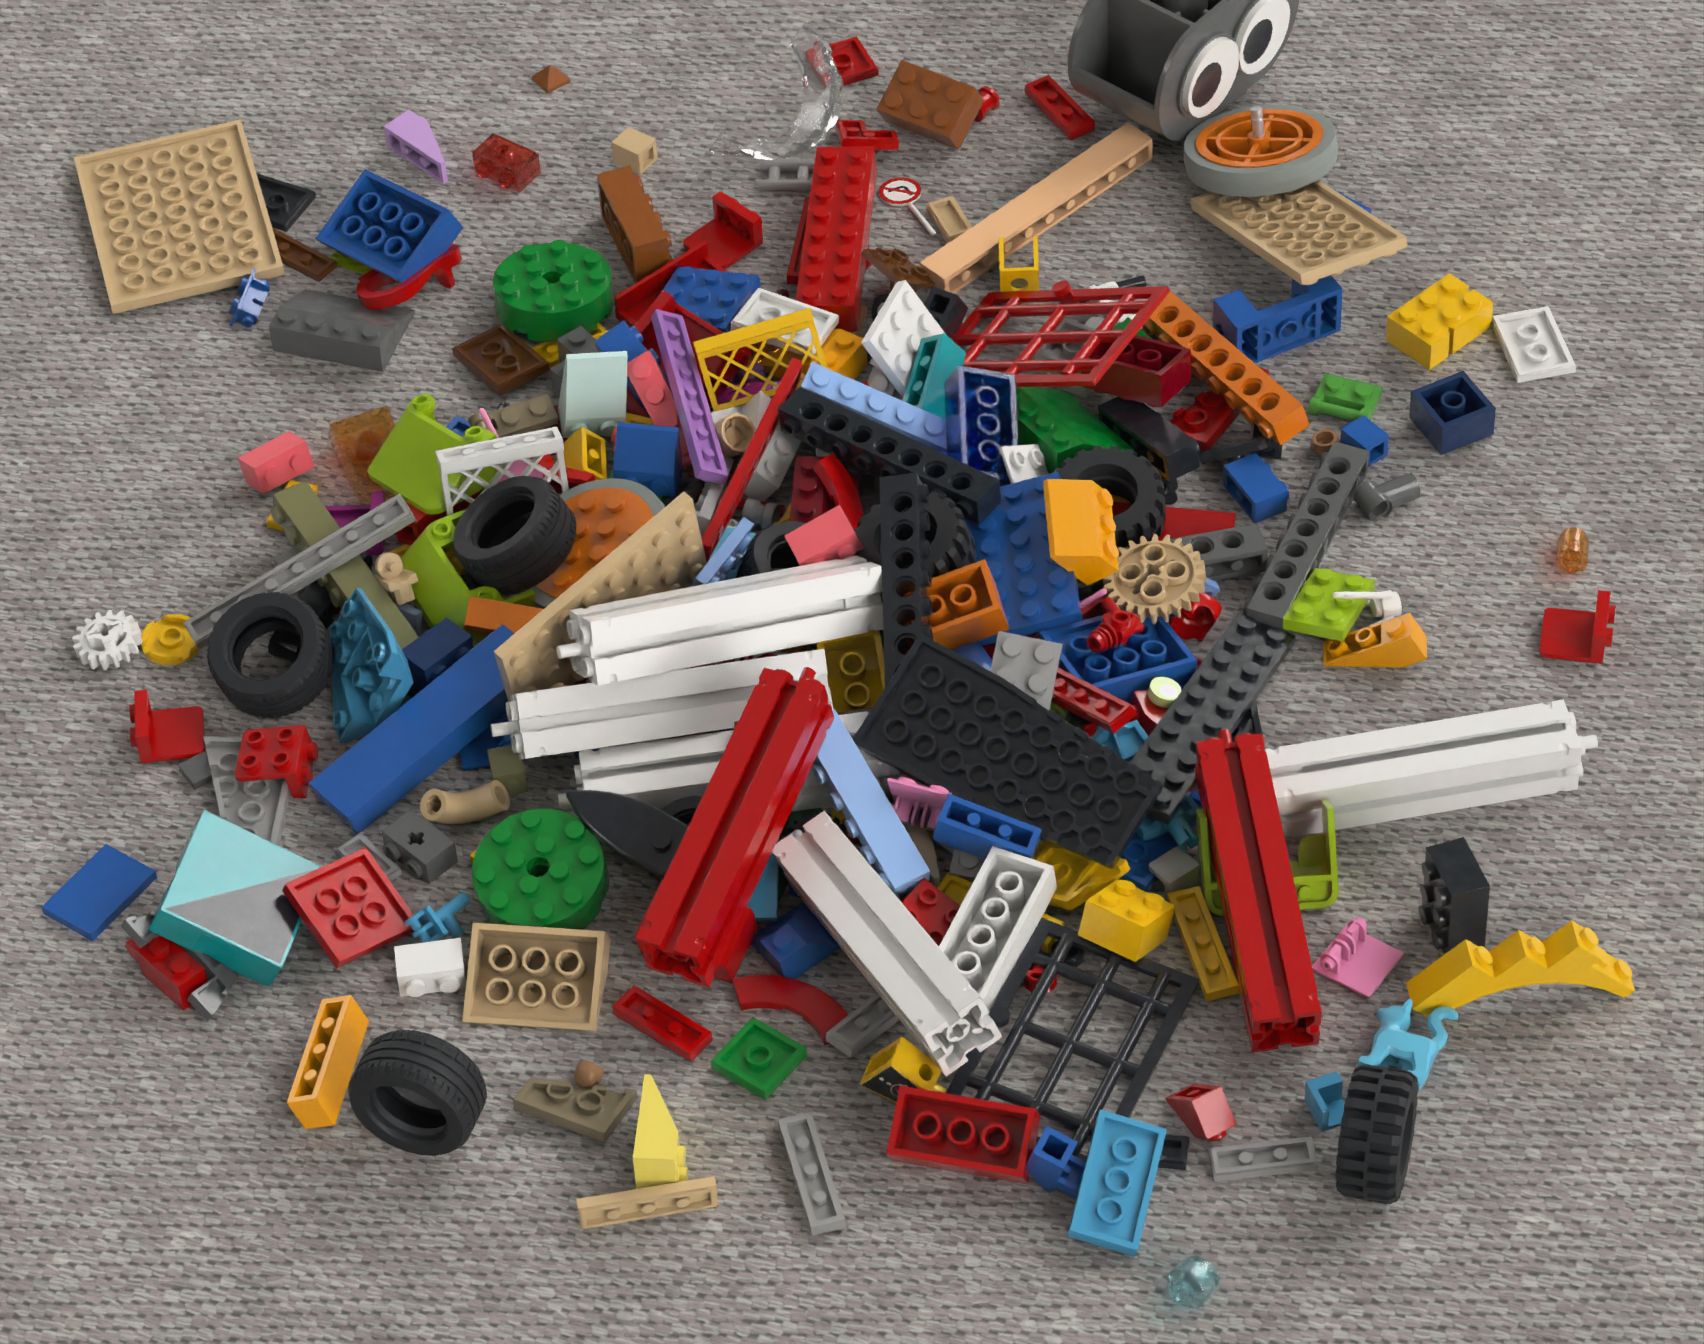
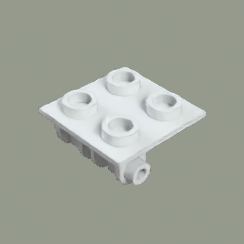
[999,444,1048,484]

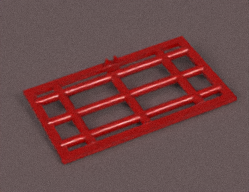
[951,280,1170,388]

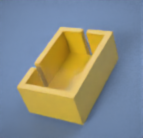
[1386,273,1493,370]

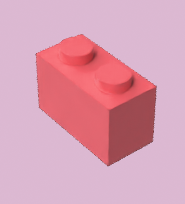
[238,431,315,494]
[785,505,864,566]

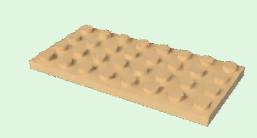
[1190,180,1408,285]
[493,492,707,702]

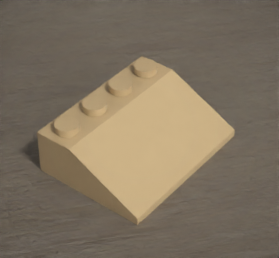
[462,923,611,1032]

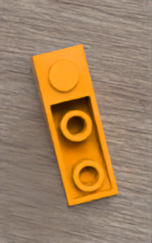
[1323,613,1427,668]

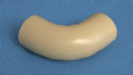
[420,780,510,825]

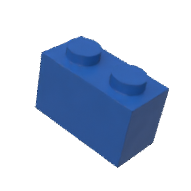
[1223,453,1289,524]

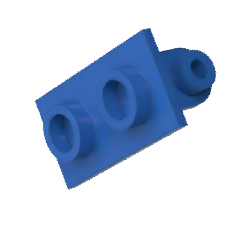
[228,268,270,328]

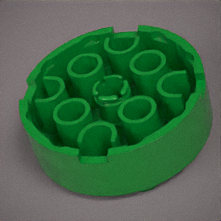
[493,240,613,342]
[472,808,609,930]

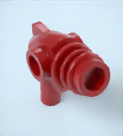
[1086,597,1144,653]

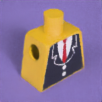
[860,1036,947,1103]

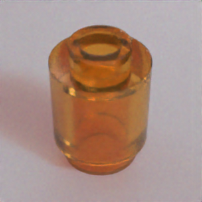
[1556,527,1589,573]

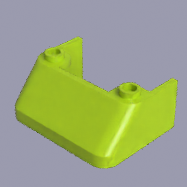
[401,509,535,647]
[1196,799,1339,916]

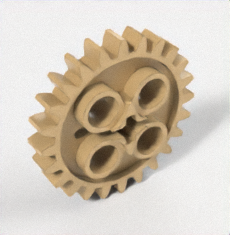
[1103,534,1207,624]

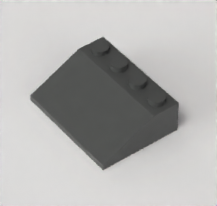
[269,289,415,372]

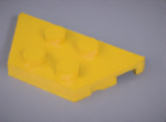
[1033,839,1130,911]

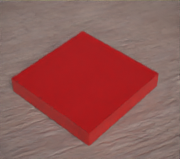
[805,36,879,91]

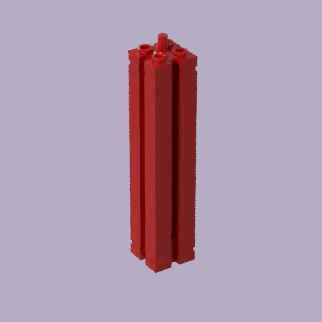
[635,667,835,988]
[1195,729,1322,1053]

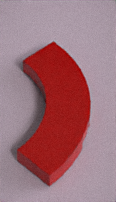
[812,453,864,528]
[732,975,848,1045]

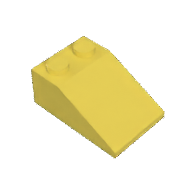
[633,1074,688,1189]

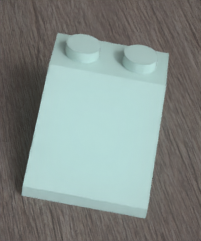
[558,351,628,438]

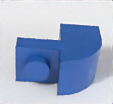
[1027,1126,1086,1199]

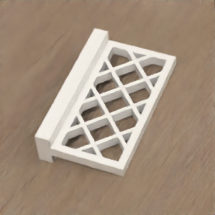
[435,427,569,516]

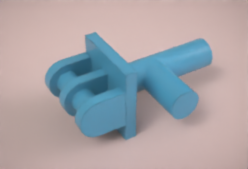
[404,892,470,943]

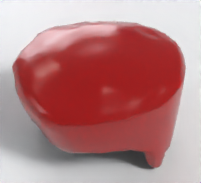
[1169,593,1222,642]

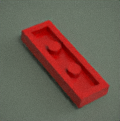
[1025,75,1095,140]
[612,985,713,1062]

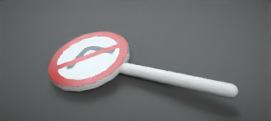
[878,177,936,236]

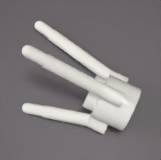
[1332,590,1402,627]

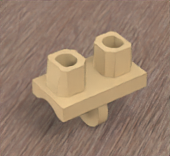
[375,552,419,605]

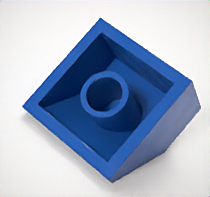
[613,422,683,497]

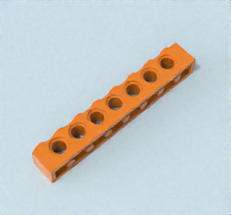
[1142,291,1310,446]

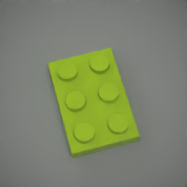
[1283,568,1375,642]

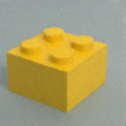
[1078,879,1176,962]

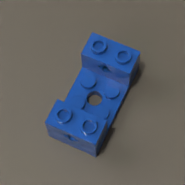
[1213,275,1343,363]

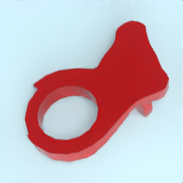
[356,243,462,310]

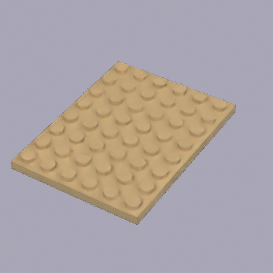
[73,120,285,314]

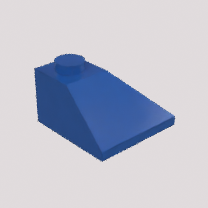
[751,902,840,979]

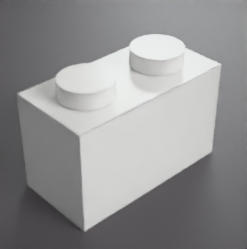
[394,938,466,997]

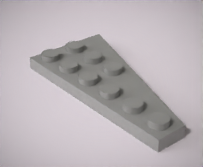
[203,736,290,846]

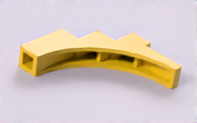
[1406,920,1635,1017]

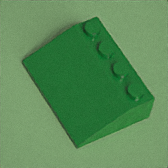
[990,387,1134,474]

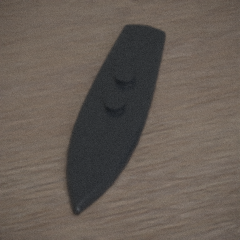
[566,790,760,895]

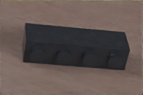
[1098,396,1200,482]

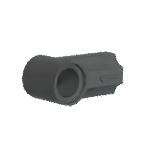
[1354,473,1421,522]

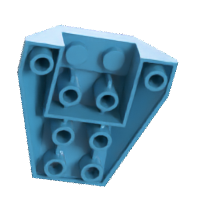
[329,588,413,743]

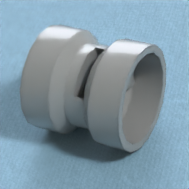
[741,498,781,530]

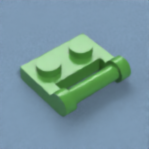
[1308,373,1383,421]

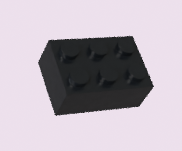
[1419,837,1490,954]

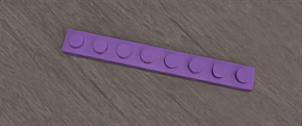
[651,309,729,485]

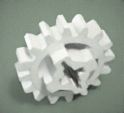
[72,610,143,670]

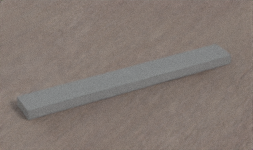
[183,493,416,650]

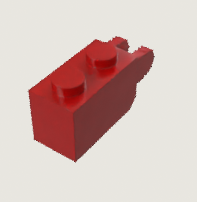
[125,935,208,1011]

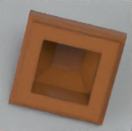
[531,65,571,93]

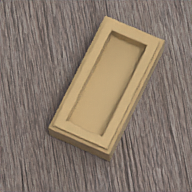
[926,196,972,243]

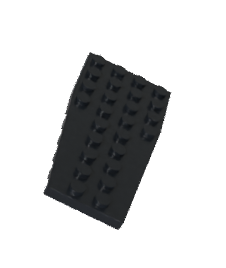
[853,634,1163,869]

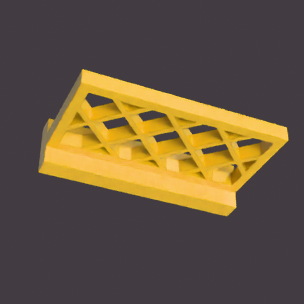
[693,308,828,412]

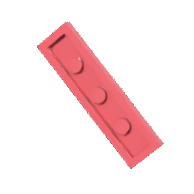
[627,350,692,469]

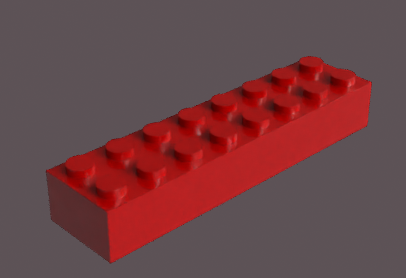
[796,146,877,332]

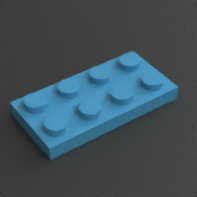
[1067,1109,1167,1257]

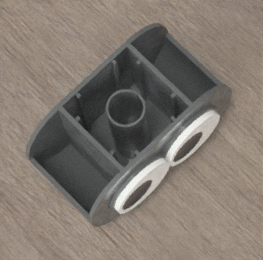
[1068,0,1299,141]

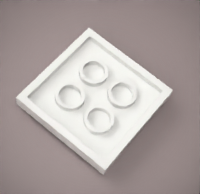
[861,280,944,398]

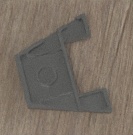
[121,910,240,1022]

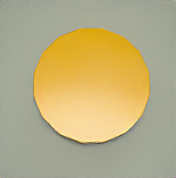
[141,614,200,665]

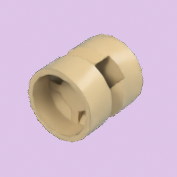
[714,413,756,458]

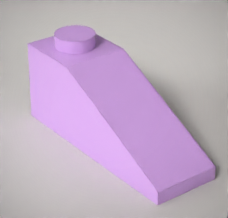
[384,110,448,184]

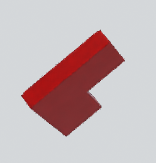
[835,120,899,150]

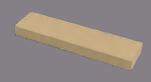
[576,1176,719,1229]

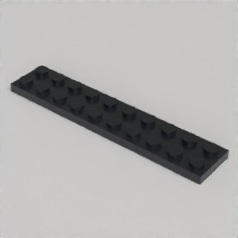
[1130,613,1296,825]

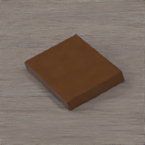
[452,324,550,396]

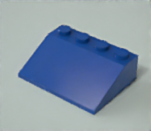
[315,169,463,283]
[1039,615,1198,720]

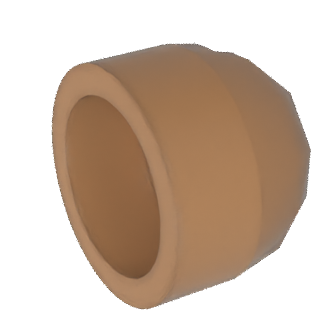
[574,1061,604,1090]

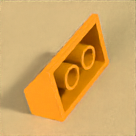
[1043,479,1119,586]

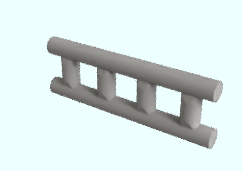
[758,160,815,191]

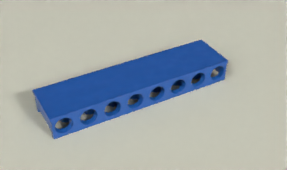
[308,624,514,834]

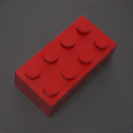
[886,1085,1041,1184]

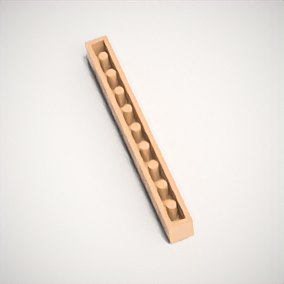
[920,122,1153,294]

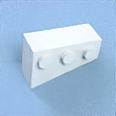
[737,391,801,501]

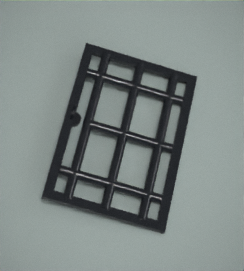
[946,918,1200,1161]

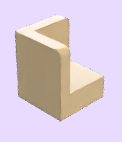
[611,127,658,175]

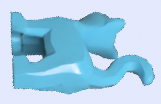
[1358,998,1458,1091]

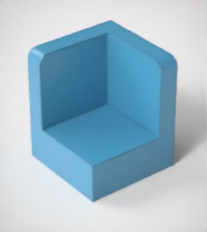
[1305,1071,1345,1131]

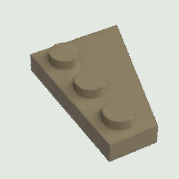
[513,1078,637,1143]

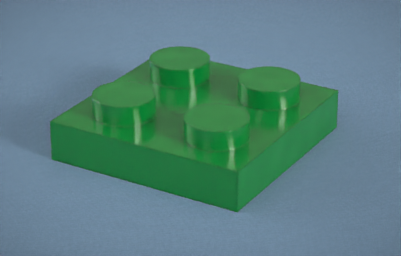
[711,1017,807,1100]

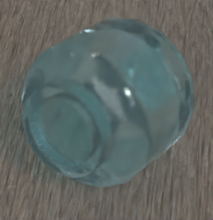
[1166,1256,1219,1309]

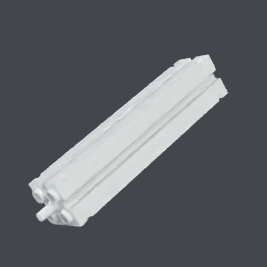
[556,555,883,686]
[491,649,833,760]
[1265,700,1598,837]
[558,711,899,840]
[772,811,1002,1076]

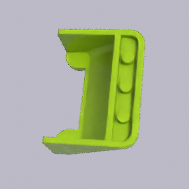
[367,393,502,515]

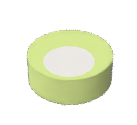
[1147,677,1181,708]

